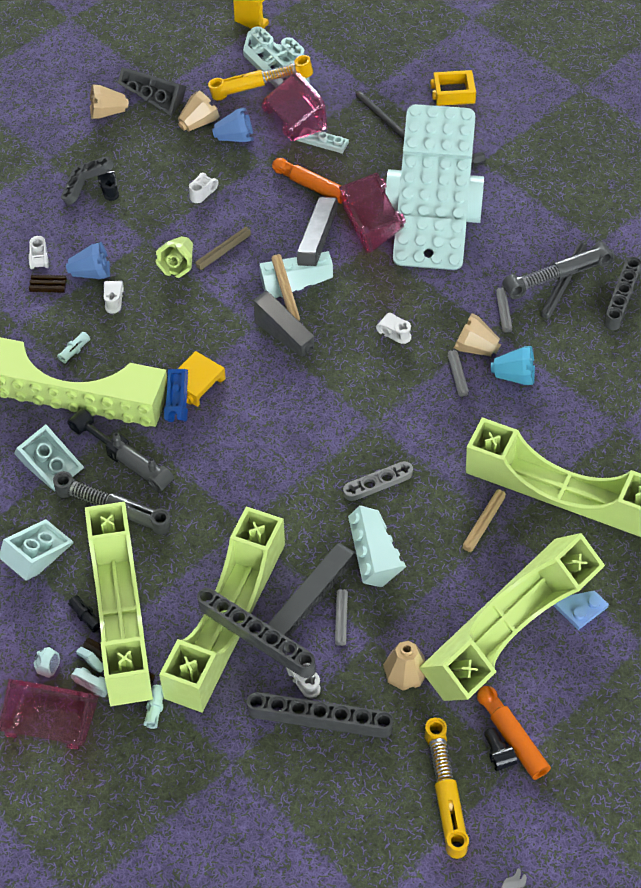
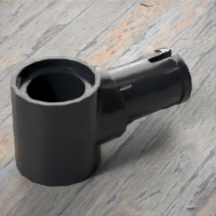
[484,728,518,771]

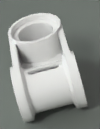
[189,173,218,203]
[29,236,49,269]
[104,281,124,314]
[376,313,411,344]
[286,663,321,698]

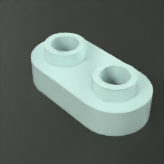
[71,667,108,697]

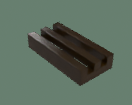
[29,275,67,293]

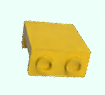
[233,0,269,29]
[178,351,226,407]

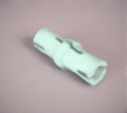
[57,332,90,364]
[144,685,163,729]

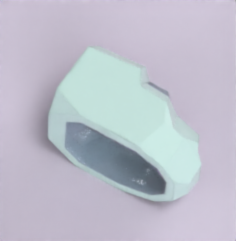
[34,647,60,678]

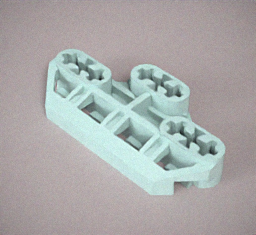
[243,27,310,92]

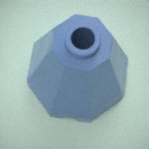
[212,108,254,142]
[66,242,110,279]

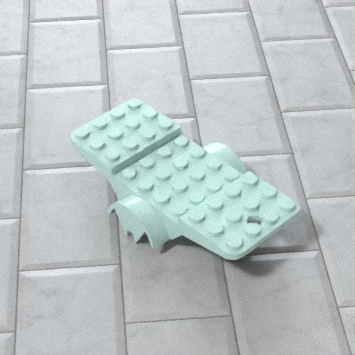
[384,104,484,270]

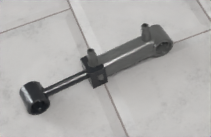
[67,408,174,493]

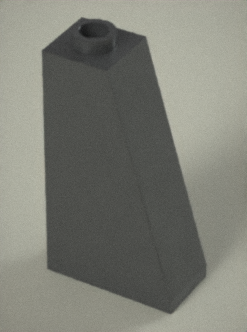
[253,290,314,357]

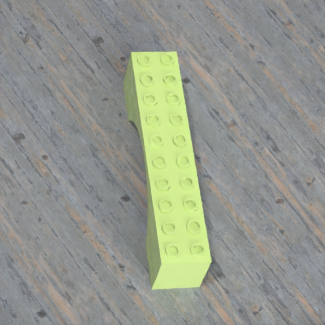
[0,337,167,427]
[466,417,641,537]
[85,502,153,706]
[159,506,285,713]
[419,533,605,701]

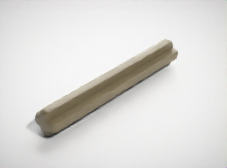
[195,227,251,270]

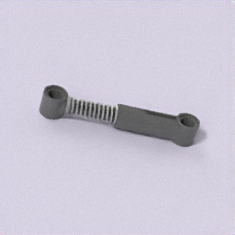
[502,242,615,299]
[53,471,171,535]

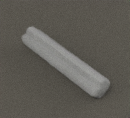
[496,288,512,333]
[448,350,469,397]
[335,589,348,646]

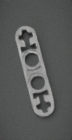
[343,461,413,501]

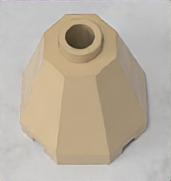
[90,85,129,119]
[178,90,220,131]
[454,313,501,356]
[383,641,426,690]

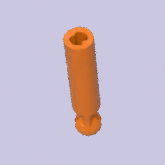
[272,158,348,204]
[477,686,551,780]

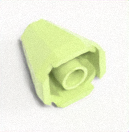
[156,236,193,278]

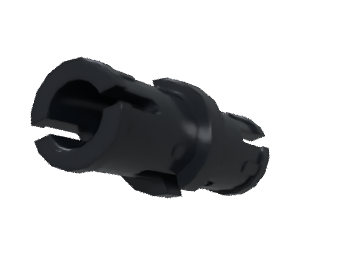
[68,595,100,633]

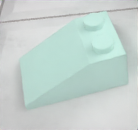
[14,424,84,492]
[0,519,73,581]

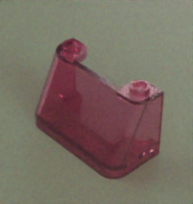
[261,72,327,141]
[339,172,406,254]
[0,679,99,750]

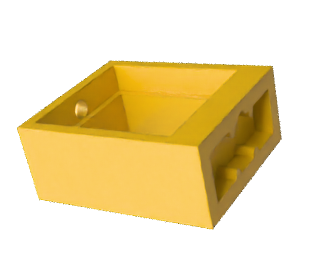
[430,70,476,106]

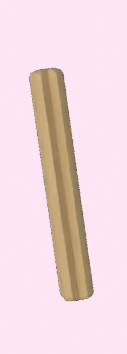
[271,254,300,321]
[463,489,506,552]

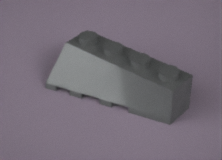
[118,67,187,116]

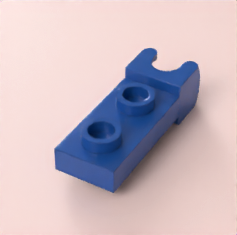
[164,369,188,422]

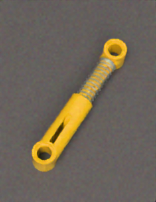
[208,55,313,101]
[425,717,469,859]

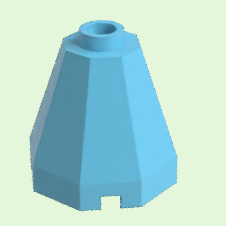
[491,346,535,385]

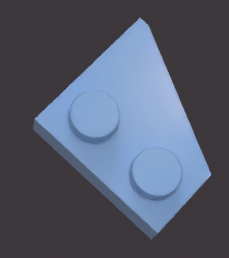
[553,591,609,630]

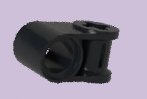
[98,170,119,201]

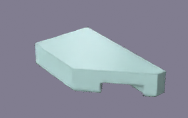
[76,647,104,672]

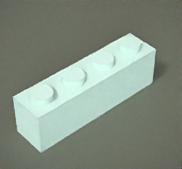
[259,251,333,298]
[348,506,406,587]

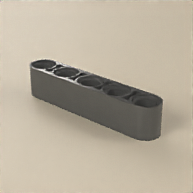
[604,256,641,330]

